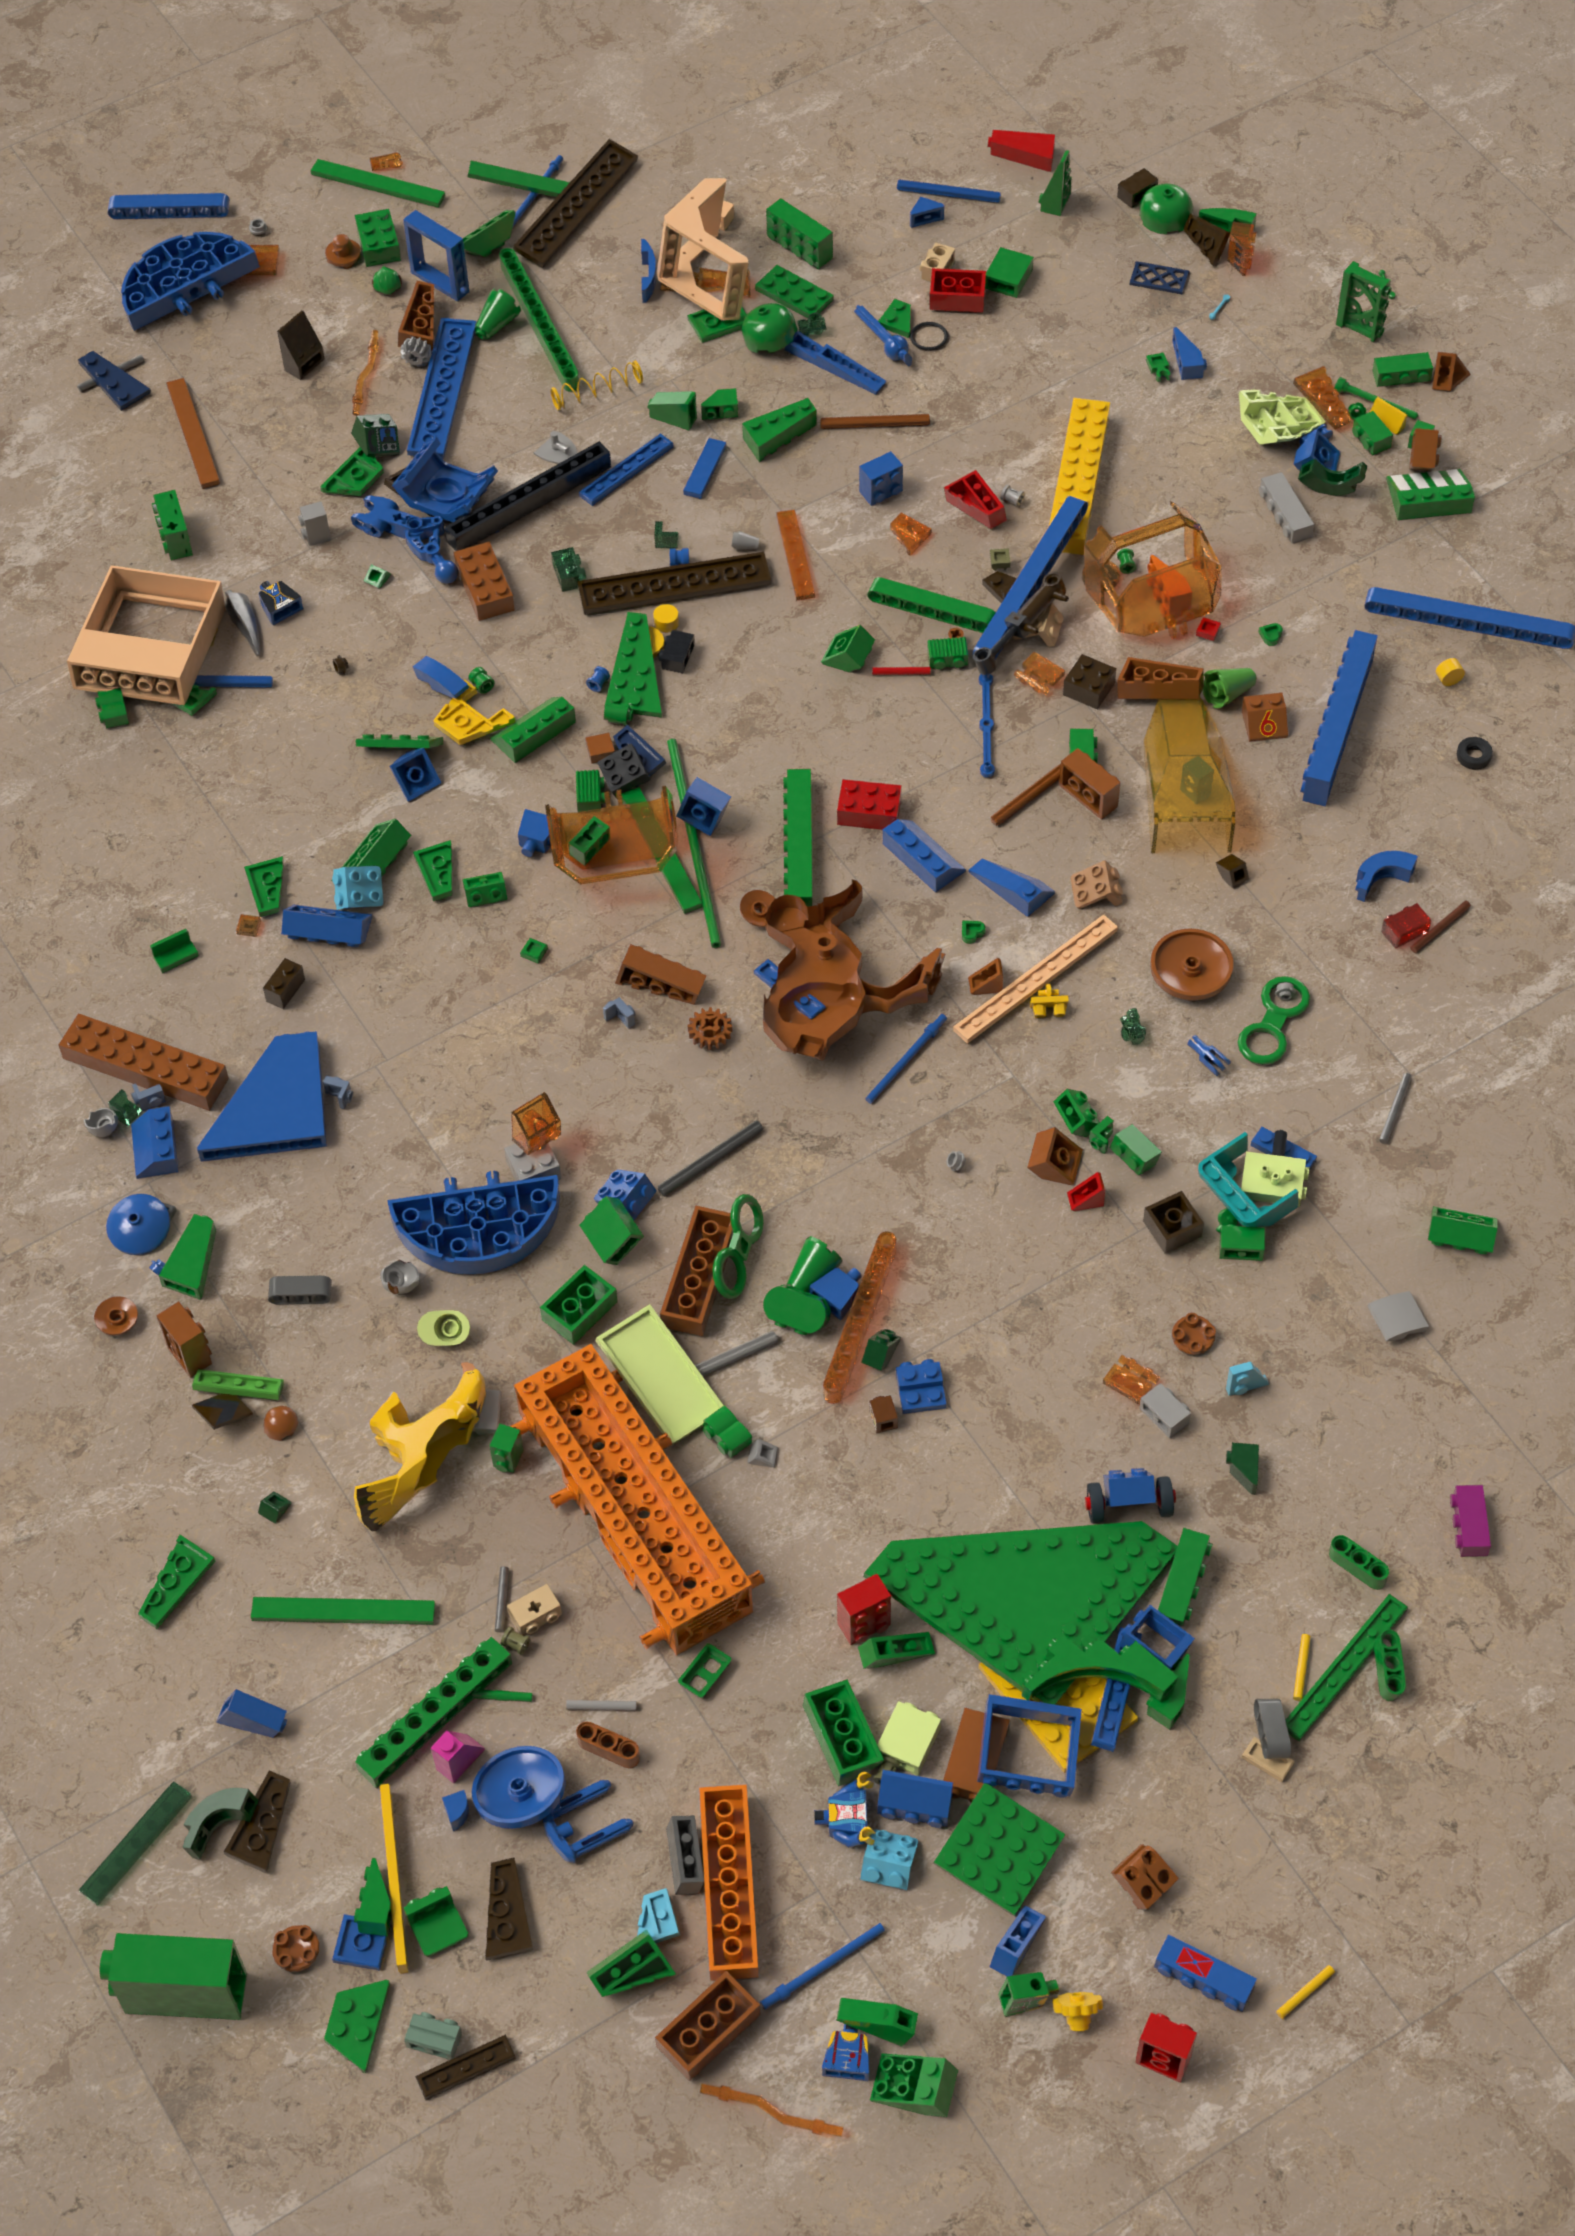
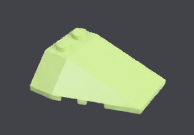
[1239,389,1326,444]

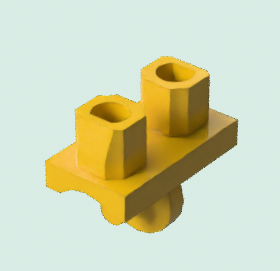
[1030,984,1069,1018]

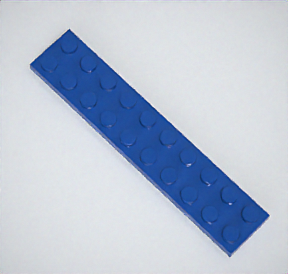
[407,318,477,459]

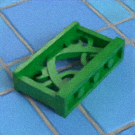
[1336,261,1392,342]

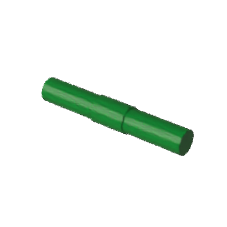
[472,1690,533,1702]

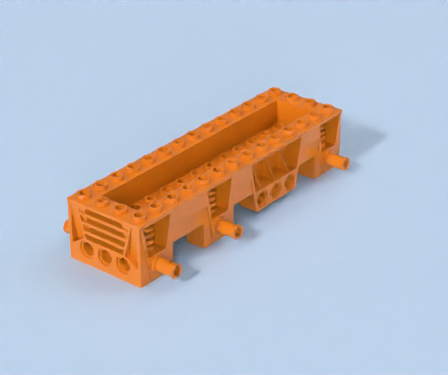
[510,1344,765,1656]

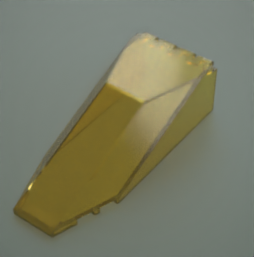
[1143,696,1236,854]

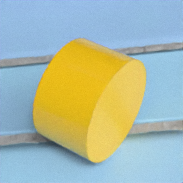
[653,604,679,633]
[1436,658,1465,686]

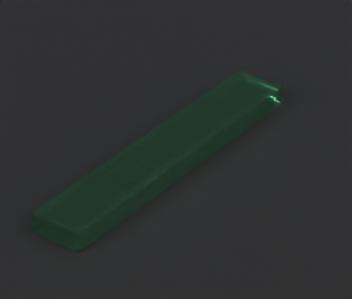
[79,1781,192,1906]

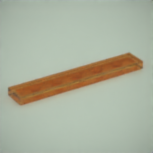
[776,509,815,601]

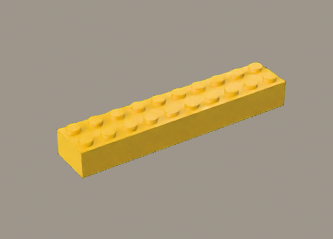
[1049,398,1110,555]

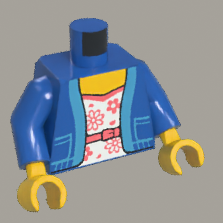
[814,1772,876,1847]

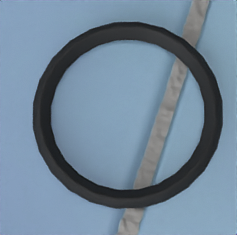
[910,322,948,351]

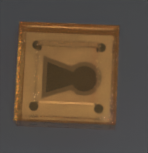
[236,914,261,937]

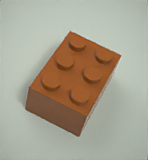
[1059,748,1121,820]
[156,1301,212,1378]

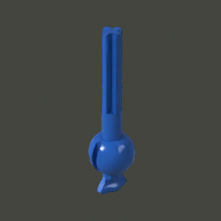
[854,305,912,367]

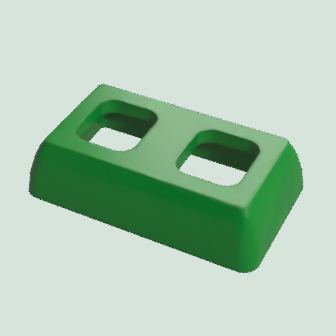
[678,1643,732,1699]

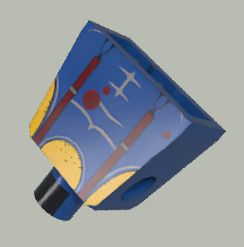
[822,2024,869,2081]

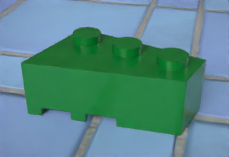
[587,1930,676,1997]

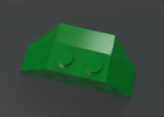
[463,210,516,257]

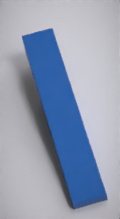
[784,331,886,395]

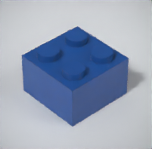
[859,451,903,506]
[676,777,731,836]

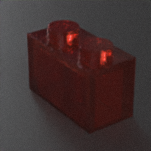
[1381,903,1431,949]

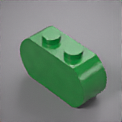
[763,1284,831,1335]

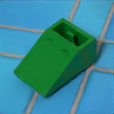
[870,2053,959,2117]

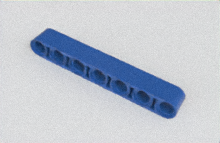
[108,193,230,219]

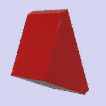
[1067,1172,1105,1211]

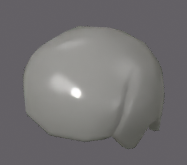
[84,1108,118,1137]

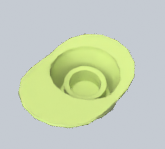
[417,1310,470,1346]

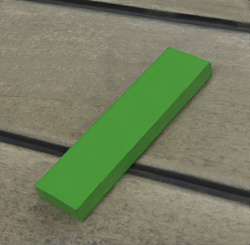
[192,1369,284,1400]

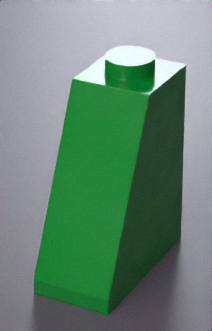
[647,391,697,431]

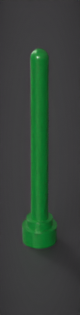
[1334,377,1418,419]

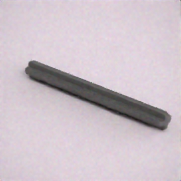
[658,1120,763,1196]

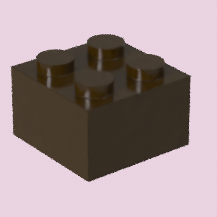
[1063,654,1117,710]
[1143,1191,1204,1253]

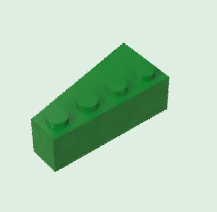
[742,398,817,462]

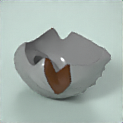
[380,1259,420,1295]

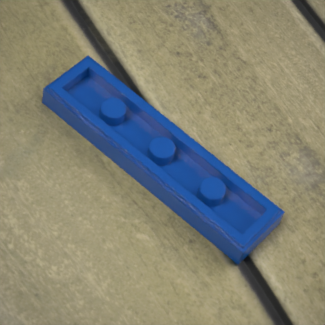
[683,438,726,499]
[754,959,826,1020]

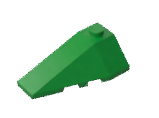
[1038,150,1072,216]

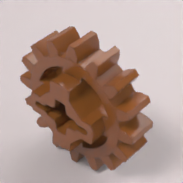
[687,1007,733,1050]

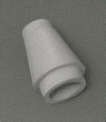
[731,531,759,549]

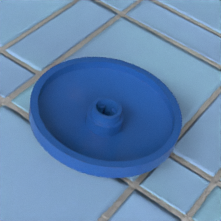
[472,1746,566,1829]

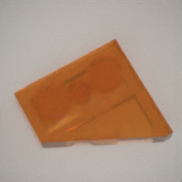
[890,512,932,556]

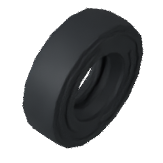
[1456,737,1493,770]

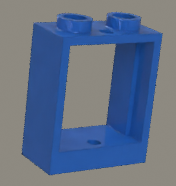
[1119,1605,1195,1670]

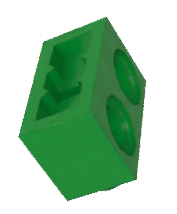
[568,816,610,866]

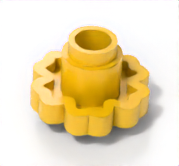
[1053,1992,1103,2031]

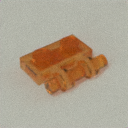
[1014,651,1065,695]
[1103,1355,1160,1405]

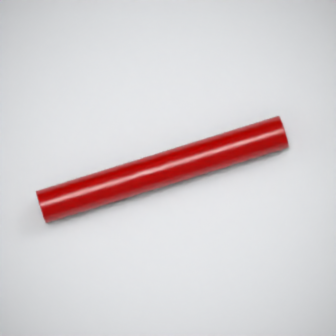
[872,667,931,675]

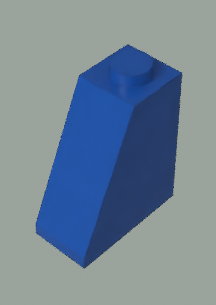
[216,1689,287,1738]

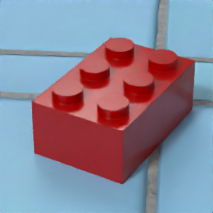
[929,268,986,312]
[837,779,902,830]
[837,1574,891,1646]
[1135,2013,1197,2083]

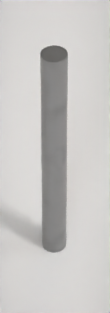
[77,355,144,392]
[1379,1073,1412,1144]

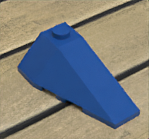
[968,858,1055,917]

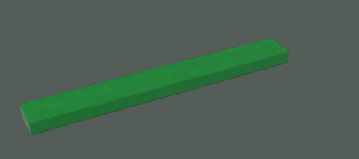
[310,159,446,208]
[621,787,703,914]
[1285,1594,1408,1742]
[251,1597,435,1625]

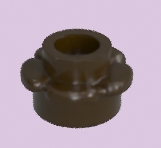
[333,655,349,674]

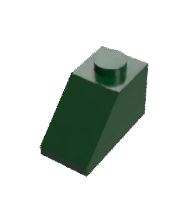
[1226,1442,1259,1495]

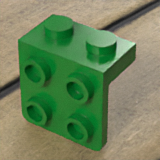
[403,1886,468,1957]

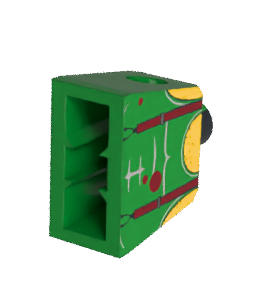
[998,1972,1059,2017]

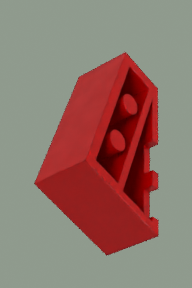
[944,470,1007,529]

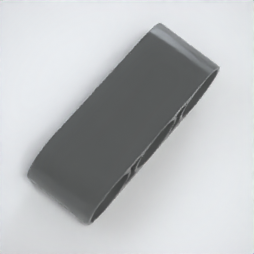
[268,1275,332,1305]
[1254,1699,1291,1759]

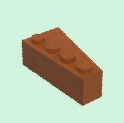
[398,280,434,354]
[1117,657,1204,699]
[615,944,707,1005]

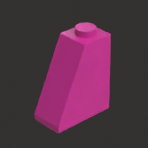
[431,1731,485,1784]

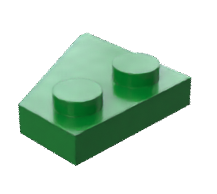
[878,299,911,338]

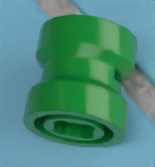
[468,667,495,694]

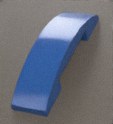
[641,239,657,303]

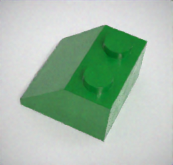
[821,624,875,672]

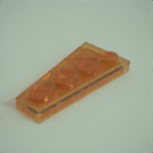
[1293,366,1351,430]

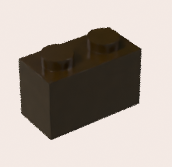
[1117,168,1159,208]
[263,958,305,1009]

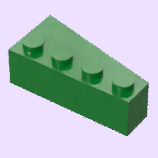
[1158,1528,1213,1626]

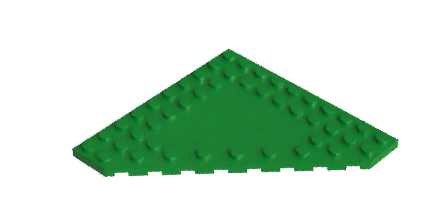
[863,1521,1178,1705]

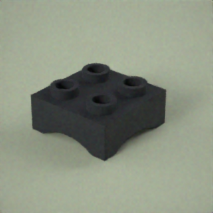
[597,743,651,799]

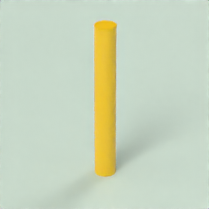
[1293,1634,1311,1701]
[1276,1965,1335,2019]

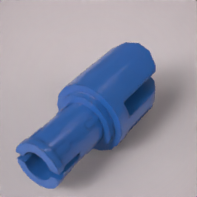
[1187,1035,1231,1076]

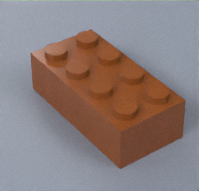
[453,542,515,621]
[655,1971,761,2081]

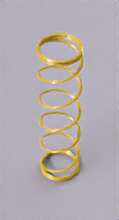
[550,360,644,411]

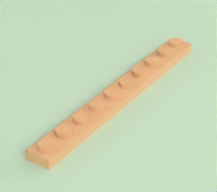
[953,915,1118,1044]

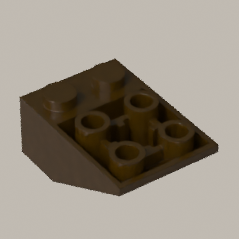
[277,311,325,380]

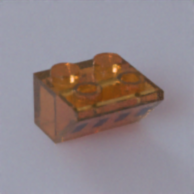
[1227,222,1257,276]

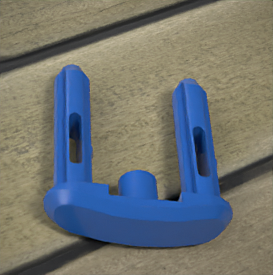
[542,1780,633,1863]

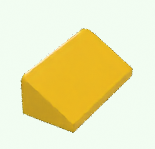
[1370,397,1407,435]

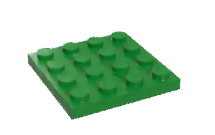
[933,1783,1066,1917]

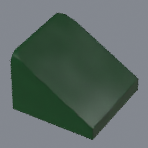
[258,1491,292,1523]

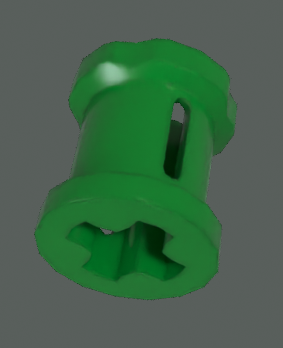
[1117,548,1137,574]

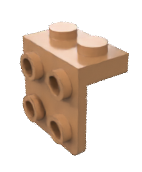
[1070,860,1123,909]

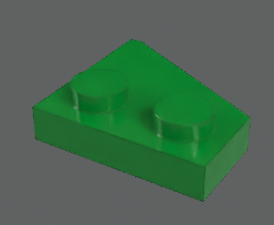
[172,685,217,716]

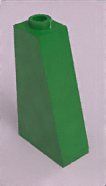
[159,1214,216,1300]

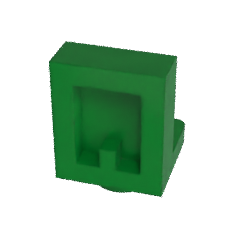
[1089,1116,1114,1154]

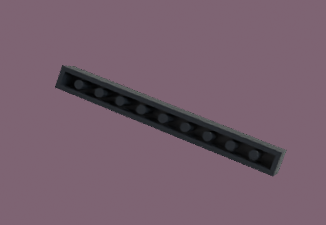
[445,441,611,551]

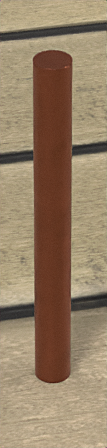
[1410,900,1471,953]

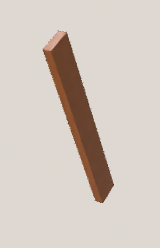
[166,378,220,489]

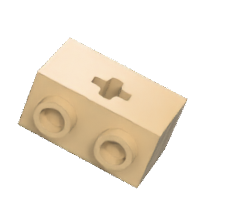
[507,1584,562,1636]

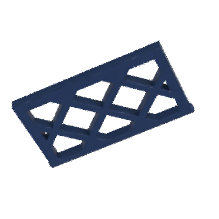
[1129,261,1190,295]

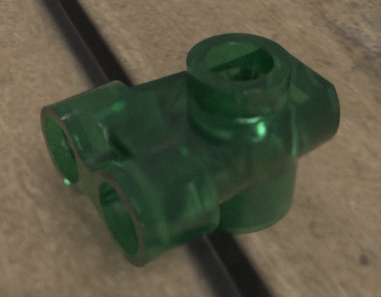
[797,313,827,337]
[1120,1008,1146,1045]

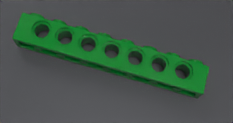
[355,1636,512,1789]

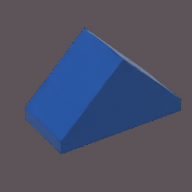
[910,196,945,228]

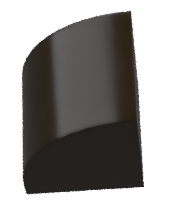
[1216,854,1249,888]

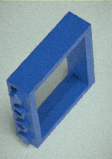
[403,210,470,302]
[977,1694,1082,1798]

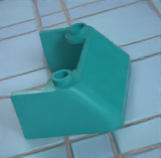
[1198,1132,1298,1227]

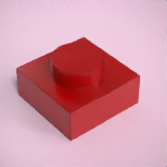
[1196,617,1221,641]

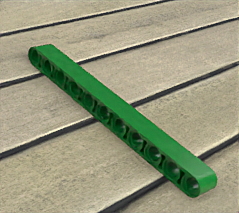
[499,248,579,392]

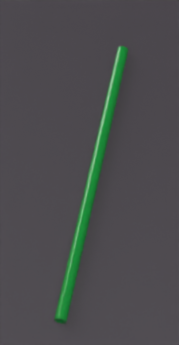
[667,738,721,948]

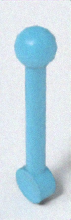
[1209,294,1230,320]

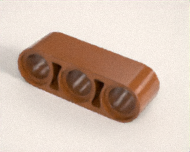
[576,1721,640,1769]

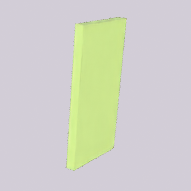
[595,1304,724,1446]

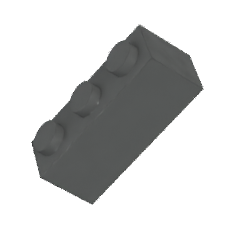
[666,1815,704,1895]

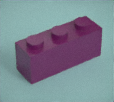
[1450,1485,1491,1557]

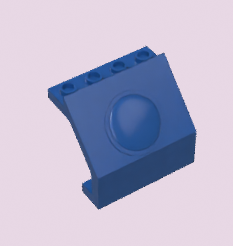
[392,438,498,522]

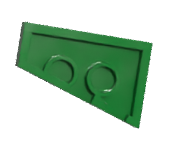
[413,840,452,901]
[244,856,284,917]

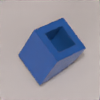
[442,1790,469,1831]

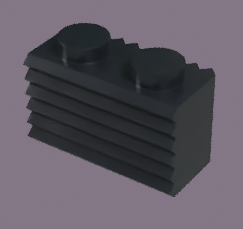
[659,630,695,674]

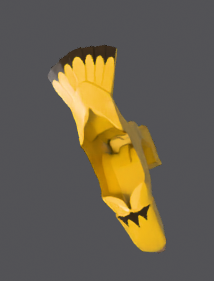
[353,1362,486,1532]

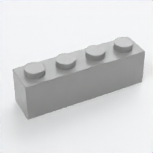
[1259,472,1314,543]

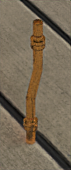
[352,330,379,416]
[700,2083,844,2137]

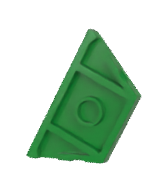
[320,447,384,496]
[324,1980,390,2073]

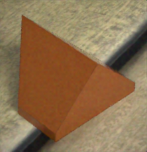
[1432,352,1471,391]
[968,958,1003,995]

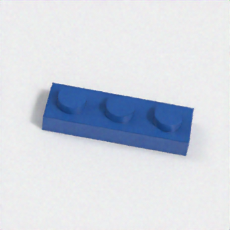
[1250,1127,1317,1170]

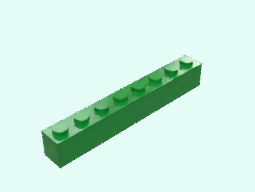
[783,769,812,907]

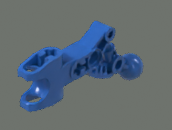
[351,496,458,584]

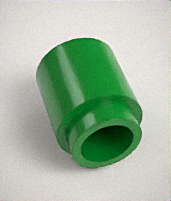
[604,703,633,725]

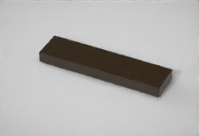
[415,2034,516,2101]

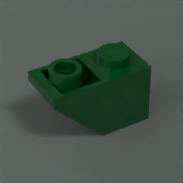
[861,1329,901,1371]

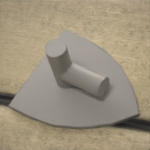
[534,431,577,464]

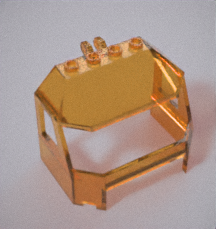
[1084,500,1222,639]
[545,786,678,885]

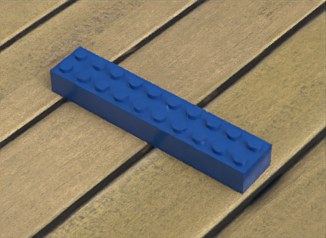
[1300,630,1378,807]

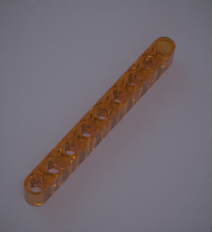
[823,1231,897,1404]

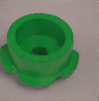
[1348,402,1366,420]

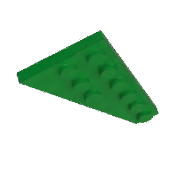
[604,612,662,718]

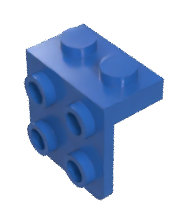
[594,1169,657,1220]

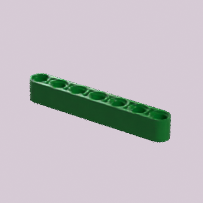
[867,577,996,633]

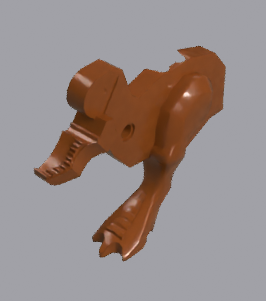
[763,879,946,1061]

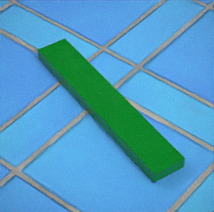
[467,160,570,197]

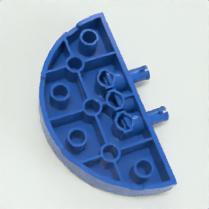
[121,232,260,331]
[387,1171,560,1274]

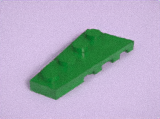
[138,1534,215,1629]

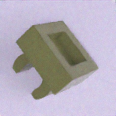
[990,548,1011,571]

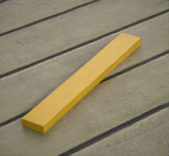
[380,1784,409,1974]

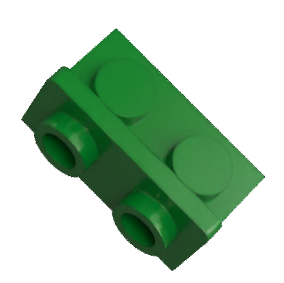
[462,872,508,907]

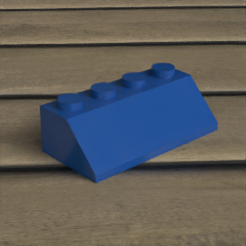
[883,819,966,893]
[281,904,372,947]

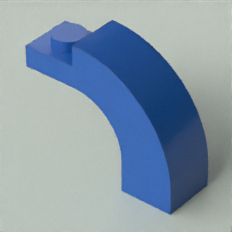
[1355,851,1418,902]

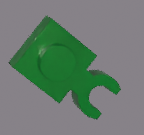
[1146,352,1170,382]

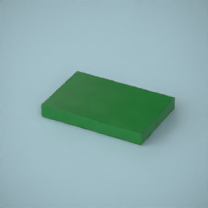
[687,306,747,343]

